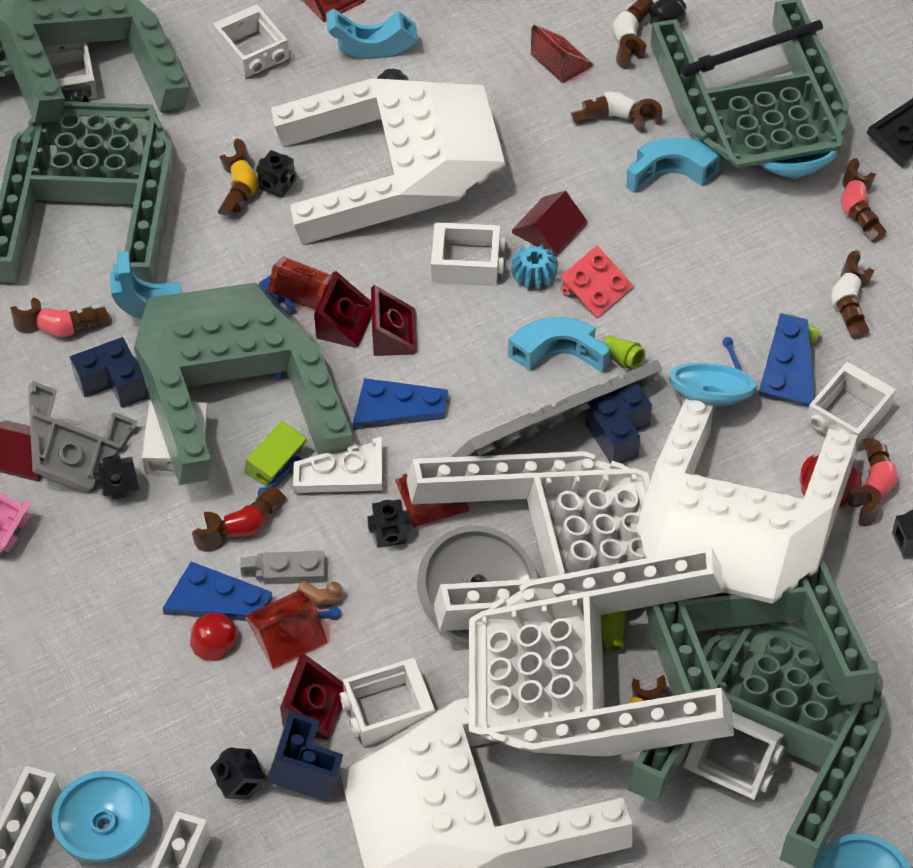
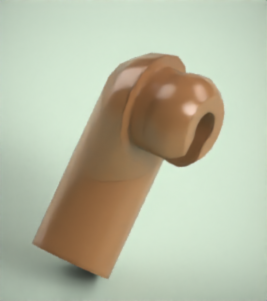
[296,580,343,606]

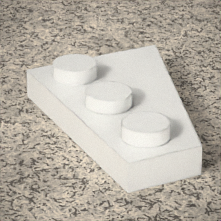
[293,436,382,493]

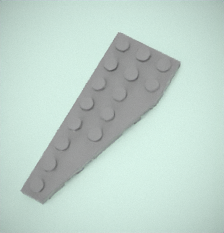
[451,360,663,457]

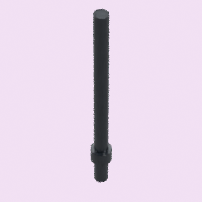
[680,20,823,77]

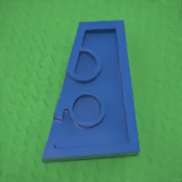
[759,313,815,407]
[353,378,448,430]
[162,561,273,622]

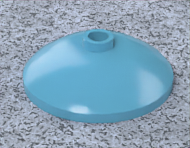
[759,150,837,180]
[669,363,756,409]
[52,771,151,862]
[814,834,910,868]

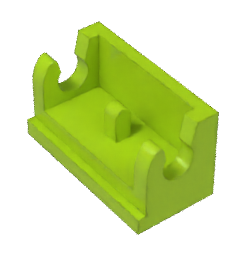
[244,420,307,486]

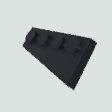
[866,98,913,169]

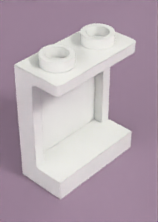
[142,401,210,475]

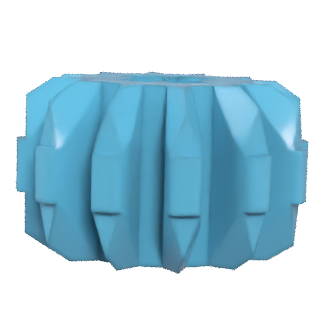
[511,244,558,290]

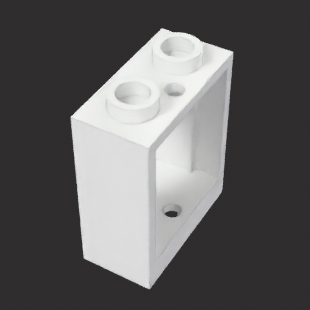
[213,4,289,78]
[43,42,98,100]
[431,223,505,285]
[806,362,896,449]
[339,658,435,747]
[683,712,785,800]

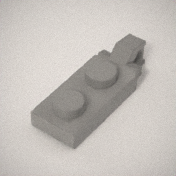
[240,551,325,584]

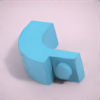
[326,8,418,59]
[626,137,721,193]
[110,251,183,319]
[508,317,611,373]

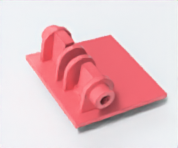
[560,245,633,319]

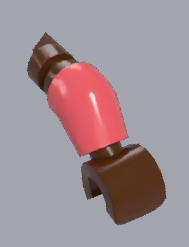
[841,158,887,241]
[10,297,110,337]
[847,438,898,527]

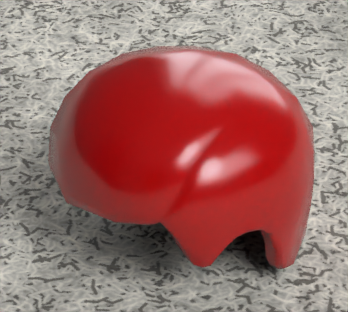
[190,612,238,661]

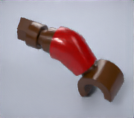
[192,486,286,552]

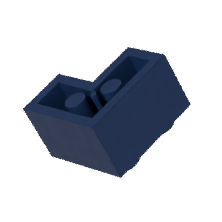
[70,337,148,408]
[586,384,652,464]
[266,711,343,802]

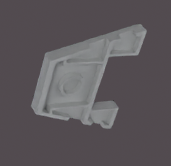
[28,381,137,492]

